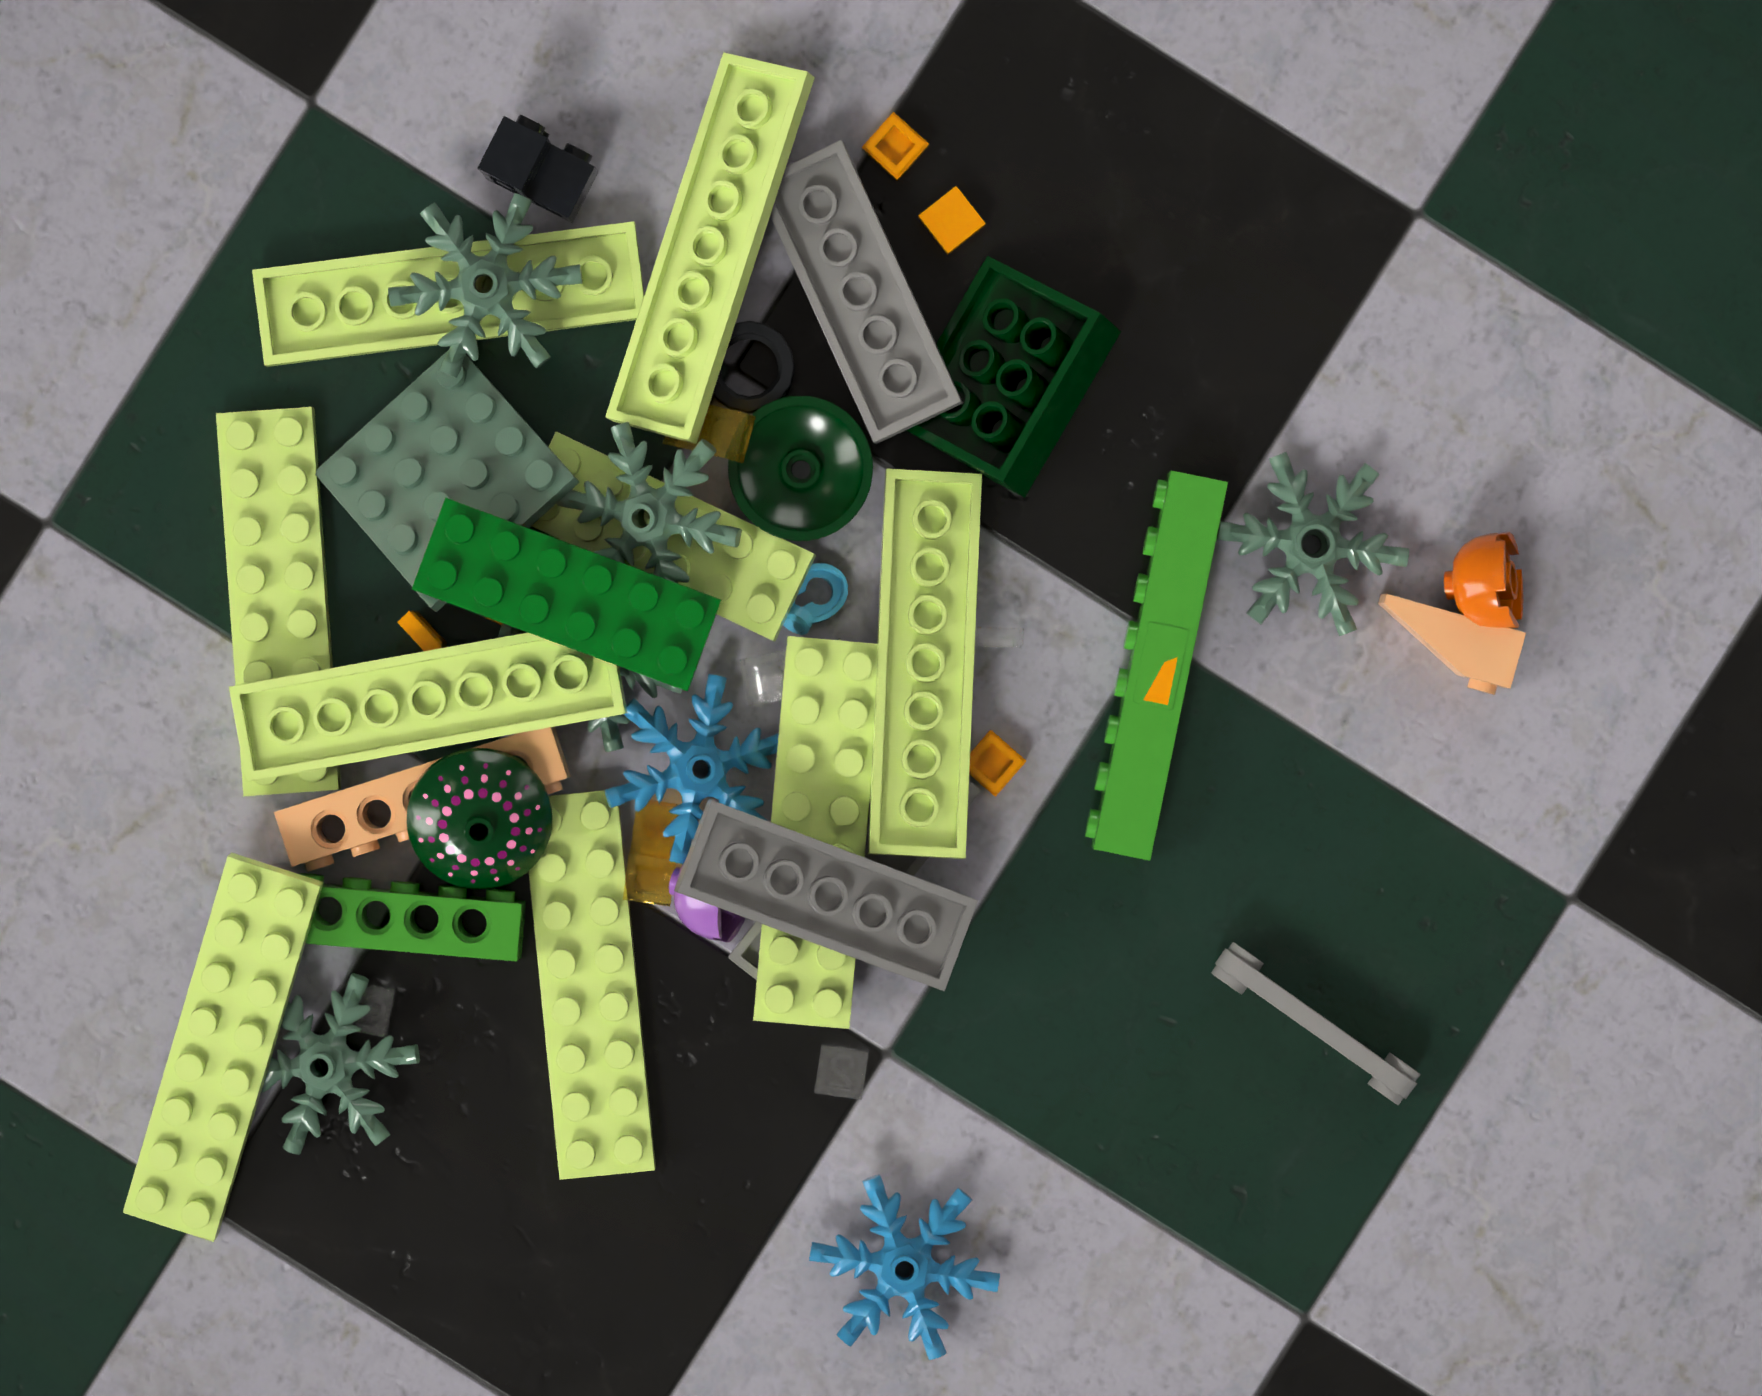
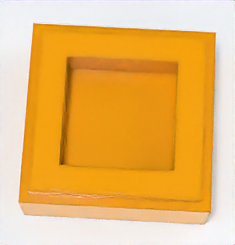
[861,112,929,181]
[918,186,986,254]
[397,611,447,651]
[969,729,1026,797]

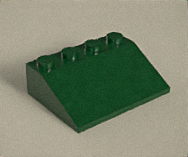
[906,256,1121,498]

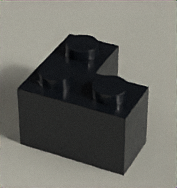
[478,114,598,223]

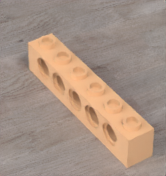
[274,727,571,872]

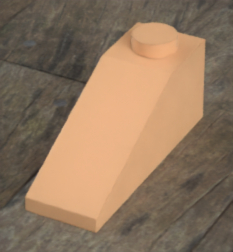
[1378,594,1526,695]

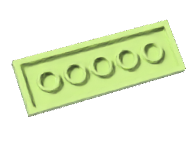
[532,432,816,642]

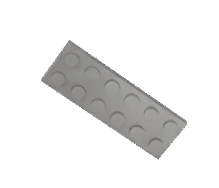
[770,140,963,444]
[674,799,978,991]

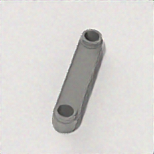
[1211,942,1421,1106]

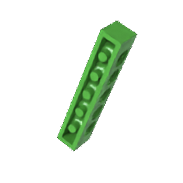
[297,873,526,962]

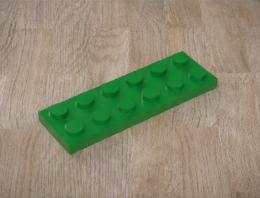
[412,497,722,692]

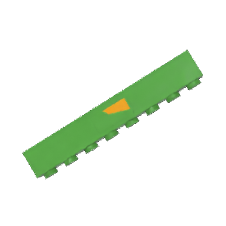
[1085,470,1228,861]

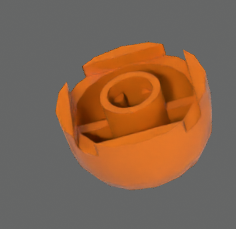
[1444,532,1524,629]

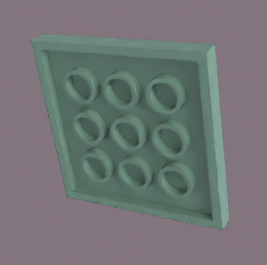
[315,350,579,612]

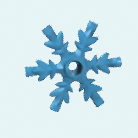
[604,674,779,864]
[809,1174,1000,1360]

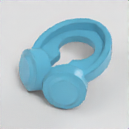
[783,563,848,635]

